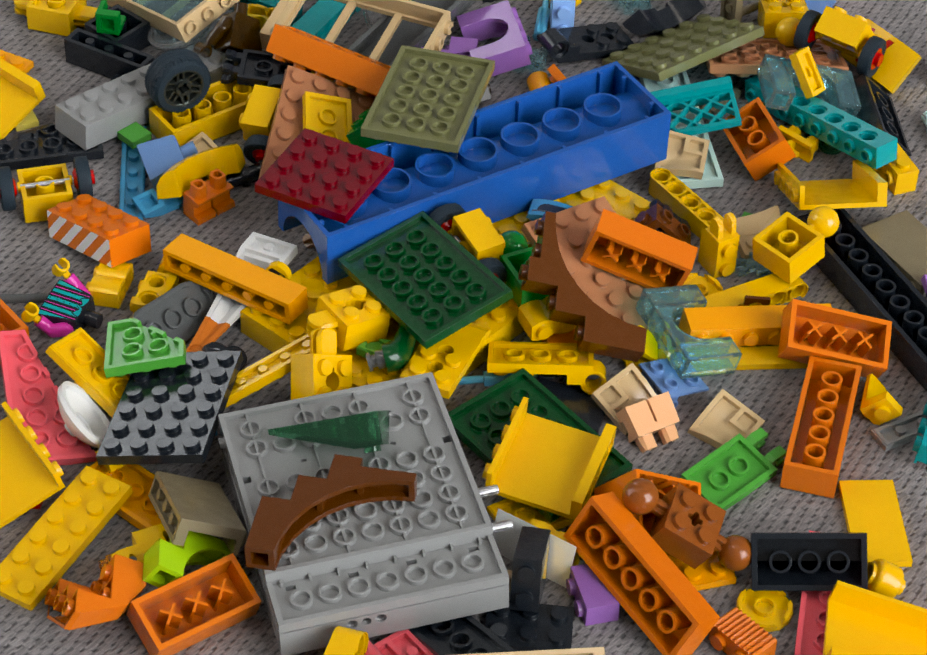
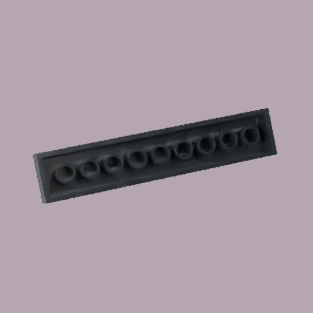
[798,208,927,391]

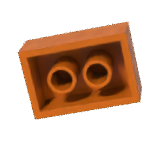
[723,97,796,181]

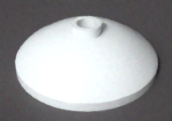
[57,381,111,449]

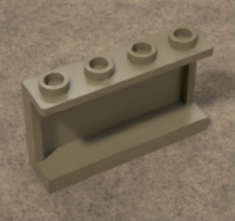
[862,210,927,296]
[148,471,247,556]

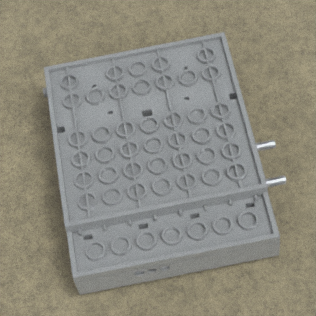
[218,372,513,655]

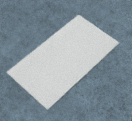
[493,508,577,588]

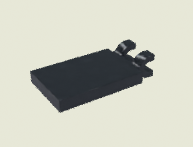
[221,49,312,86]
[534,377,605,434]

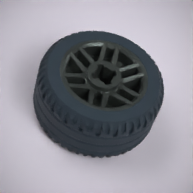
[145,48,211,113]

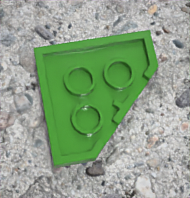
[104,318,186,378]

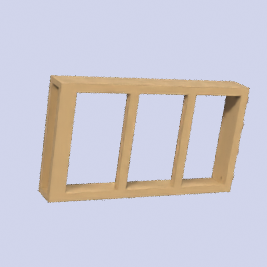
[259,0,453,61]

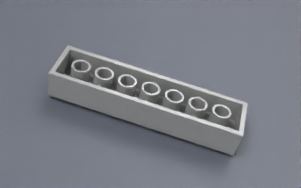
[55,43,229,150]

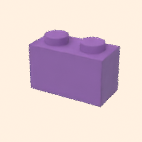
[566,564,620,626]

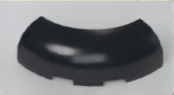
[623,0,706,36]

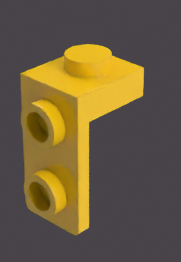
[860,373,903,425]

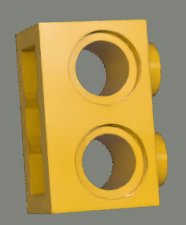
[130,270,178,313]

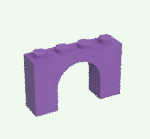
[456,0,533,77]

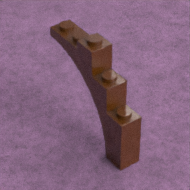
[518,211,647,362]
[244,454,417,571]

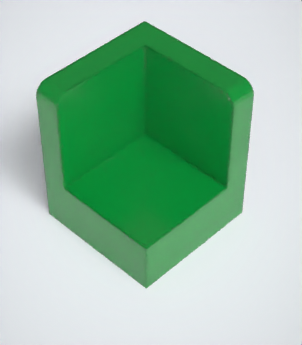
[95,0,126,35]

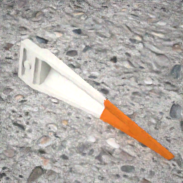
[186,232,298,352]

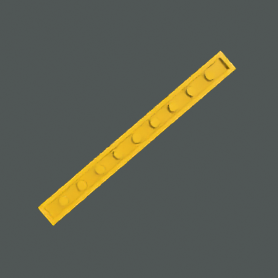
[95,334,338,472]

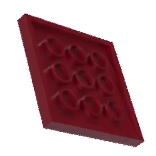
[255,128,394,224]

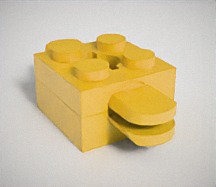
[13,0,98,36]
[306,284,392,351]
[291,328,352,400]

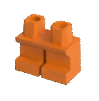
[183,169,235,226]

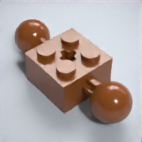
[622,478,752,571]

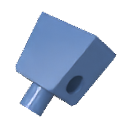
[137,135,198,191]

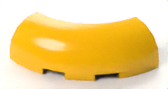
[156,144,246,199]

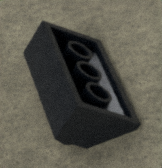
[842,73,912,156]
[750,532,868,591]

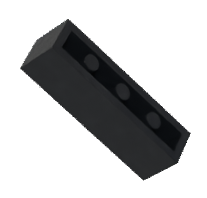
[64,28,155,78]

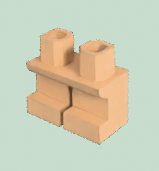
[616,391,680,453]

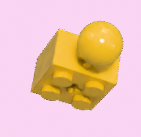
[757,0,809,46]
[752,206,839,284]

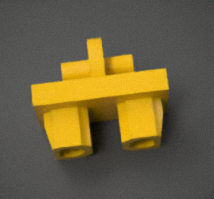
[778,125,819,163]

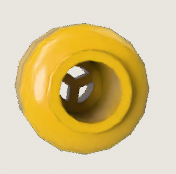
[867,559,906,598]

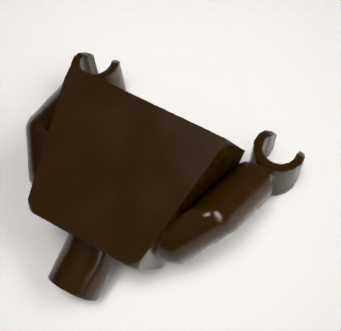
[194,2,262,58]

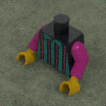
[21,258,103,338]

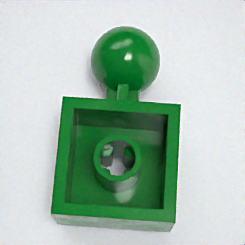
[500,231,549,307]

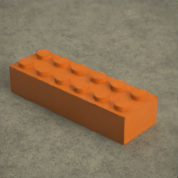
[266,24,391,97]
[780,356,862,499]
[563,491,721,655]

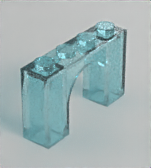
[757,54,862,117]
[636,285,742,379]

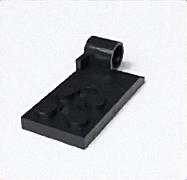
[537,22,635,63]
[408,615,516,655]

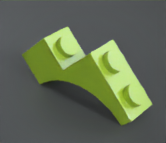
[143,531,231,588]

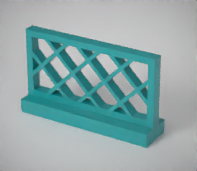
[650,76,742,136]

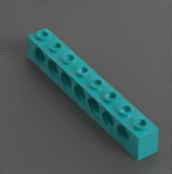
[745,75,898,169]

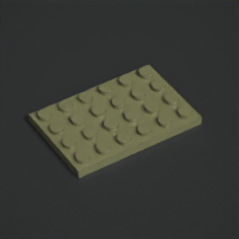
[602,14,765,82]
[361,45,495,153]

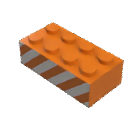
[47,194,152,268]

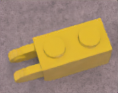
[698,212,740,279]

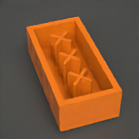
[580,209,698,299]
[778,299,892,379]
[126,553,262,655]

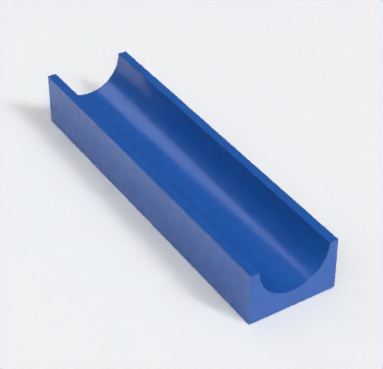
[278,61,671,284]

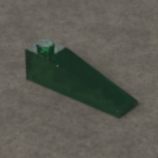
[268,410,390,454]

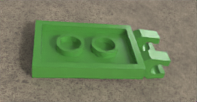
[681,427,787,510]

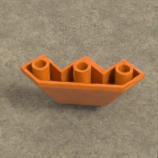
[44,554,146,630]

